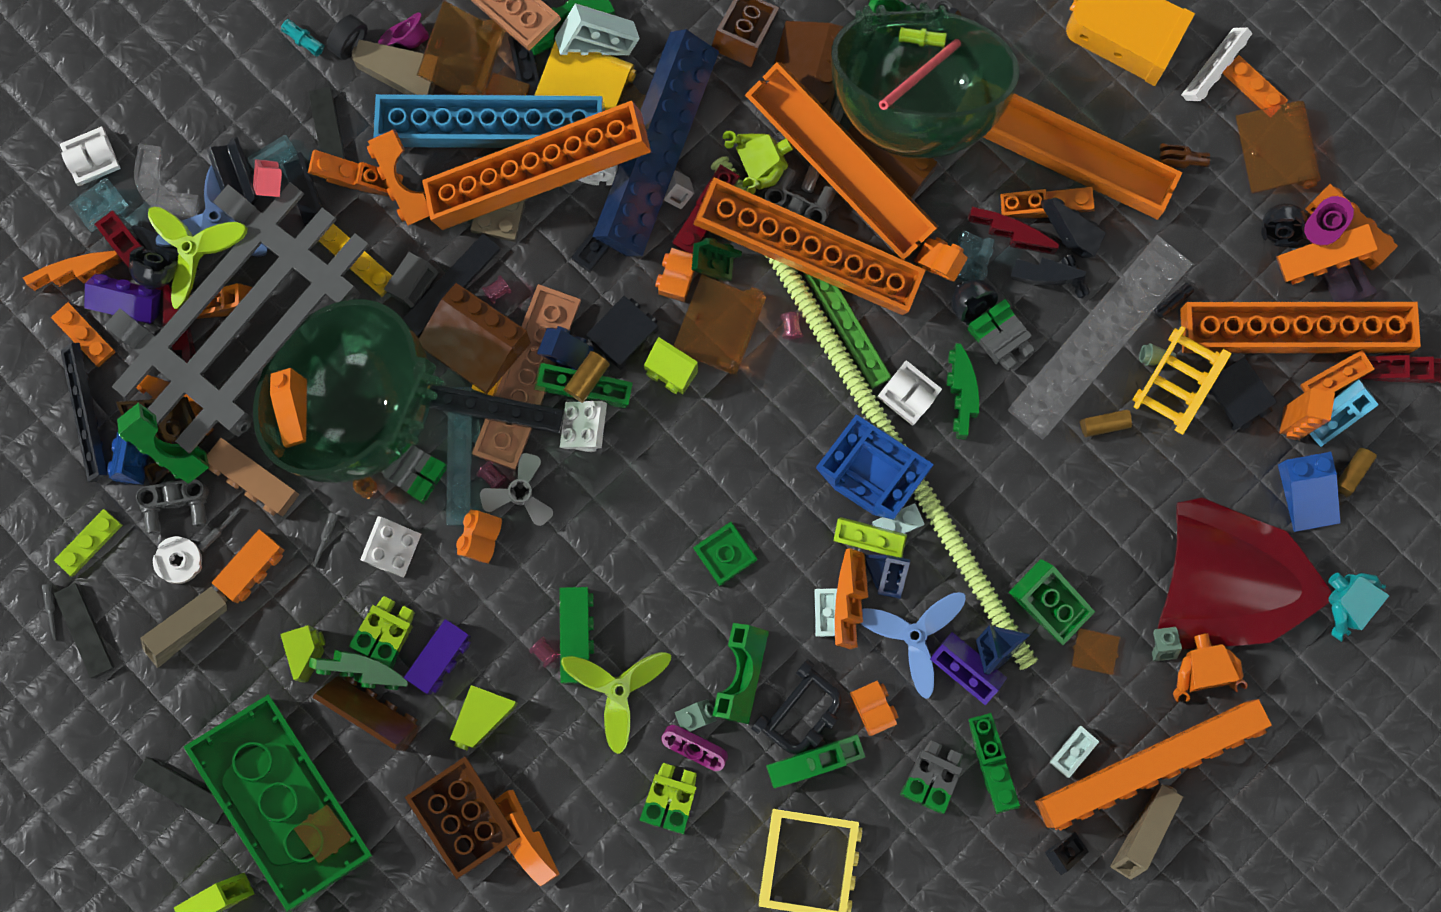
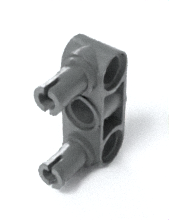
[765,167,836,226]
[136,479,209,534]

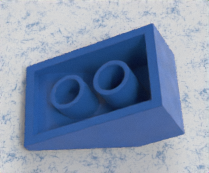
[107,432,149,485]
[1278,452,1340,532]

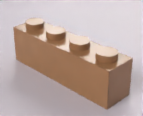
[207,438,300,517]

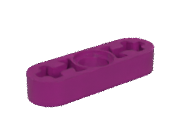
[661,725,728,771]

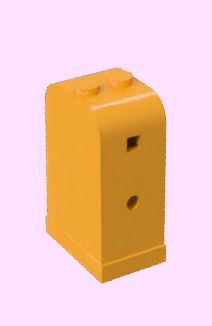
[1066,0,1195,86]

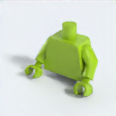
[723,131,794,194]

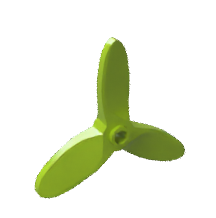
[148,207,248,310]
[561,652,671,754]

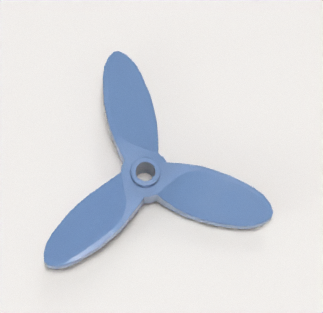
[156,165,267,257]
[860,592,966,699]

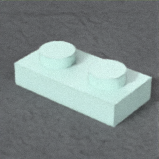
[872,503,925,534]
[814,589,837,637]
[1050,726,1099,778]

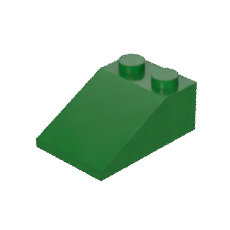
[1009,559,1095,645]

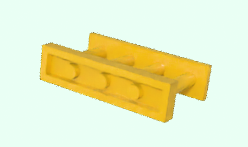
[1132,326,1232,435]

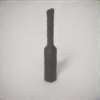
[197,507,241,553]
[313,513,338,567]
[42,584,56,641]

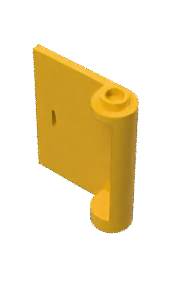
[534,40,637,110]

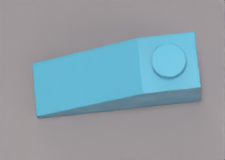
[1310,379,1379,447]

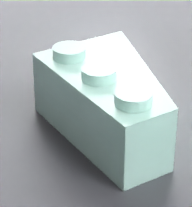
[555,3,640,55]

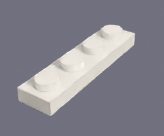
[1181,27,1252,101]

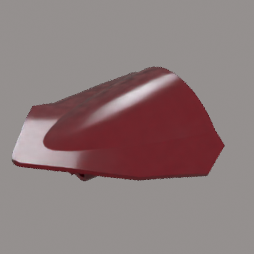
[1157,497,1332,649]

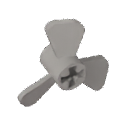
[480,453,553,526]

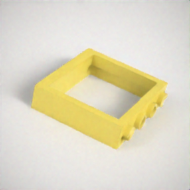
[758,809,862,912]

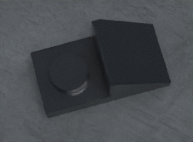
[1045,832,1089,875]

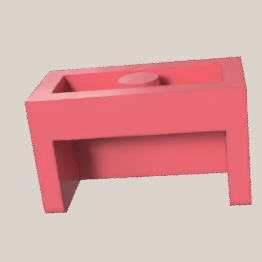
[253,159,282,197]

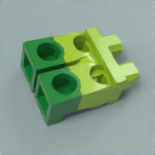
[349,596,415,669]
[639,763,696,835]

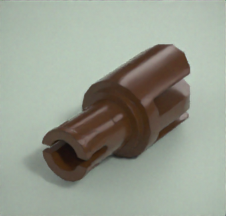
[1160,143,1210,169]

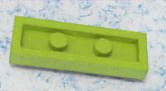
[54,509,123,577]
[833,517,907,558]

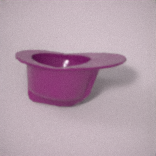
[378,12,429,49]
[1304,196,1354,245]

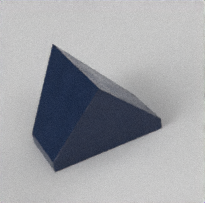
[865,554,910,599]
[976,625,1030,675]

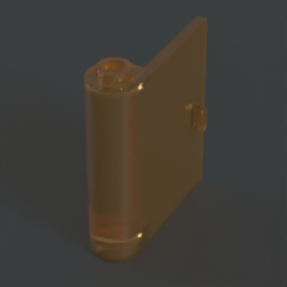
[417,1,506,95]
[1236,101,1321,193]
[674,275,766,374]

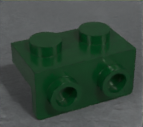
[691,238,742,282]

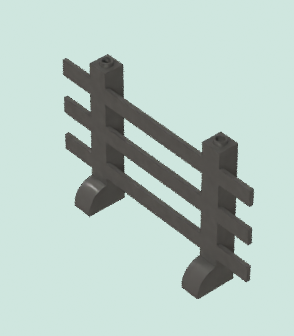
[104,183,369,453]

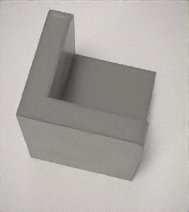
[664,170,694,209]

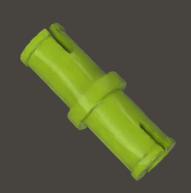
[899,27,947,48]

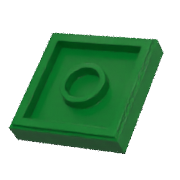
[693,522,758,587]

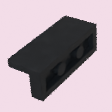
[207,137,259,205]
[283,152,323,227]

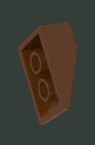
[712,0,780,67]

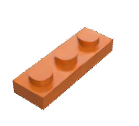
[1222,55,1288,118]
[51,302,116,367]
[1300,350,1375,393]

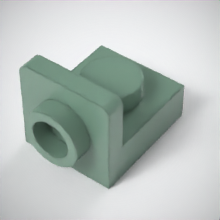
[1152,627,1182,662]

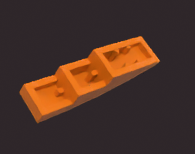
[23,251,123,291]
[835,548,868,649]

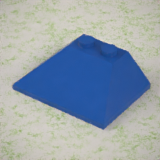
[816,414,934,520]

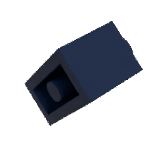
[537,326,594,370]

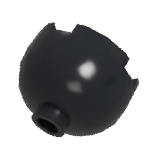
[1261,203,1308,247]
[129,246,177,289]
[951,279,998,325]

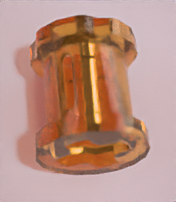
[353,474,378,499]

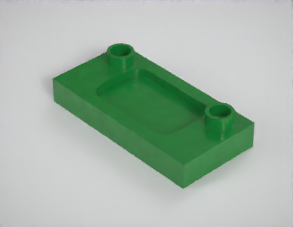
[184,694,372,912]

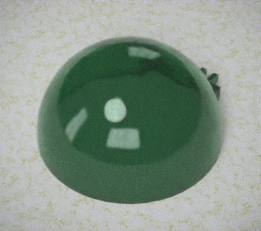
[831,2,1020,159]
[253,299,444,483]

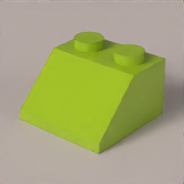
[644,337,698,394]
[280,625,325,683]

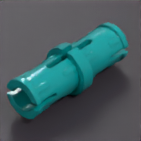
[280,19,325,57]

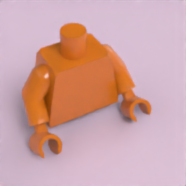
[1173,633,1248,702]

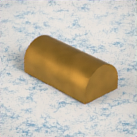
[564,351,610,403]
[1080,409,1132,437]
[1337,448,1377,497]

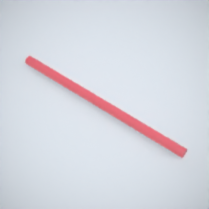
[879,39,961,110]

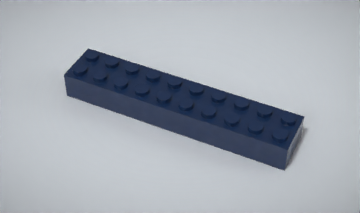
[592,29,719,256]

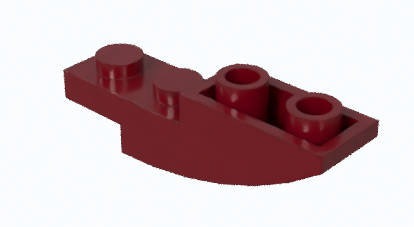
[672,164,740,254]
[94,210,172,292]

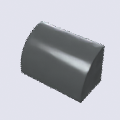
[384,252,439,309]

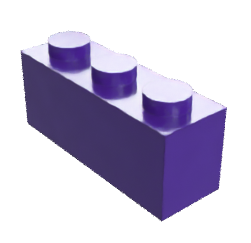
[84,274,161,324]
[404,619,471,695]
[930,632,1007,705]

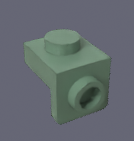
[674,699,717,732]

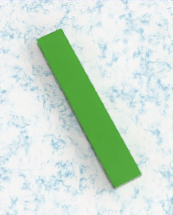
[803,272,892,390]

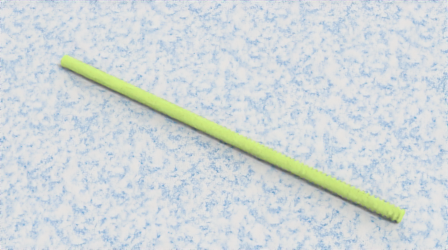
[711,156,1038,670]

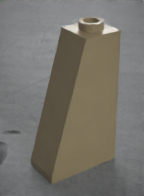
[352,39,440,95]
[140,586,227,668]
[1110,784,1183,880]

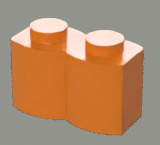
[914,237,968,282]
[655,248,695,302]
[456,509,502,564]
[850,680,899,736]

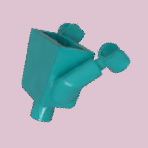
[1328,573,1389,642]

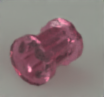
[481,275,512,305]
[780,312,803,339]
[476,461,507,489]
[529,637,560,668]

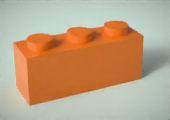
[212,529,285,603]

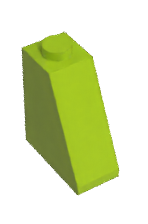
[450,685,518,751]
[174,872,255,912]

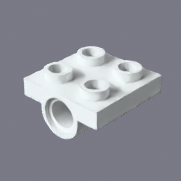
[60,126,121,186]
[877,360,942,426]
[560,401,607,452]
[360,516,421,577]

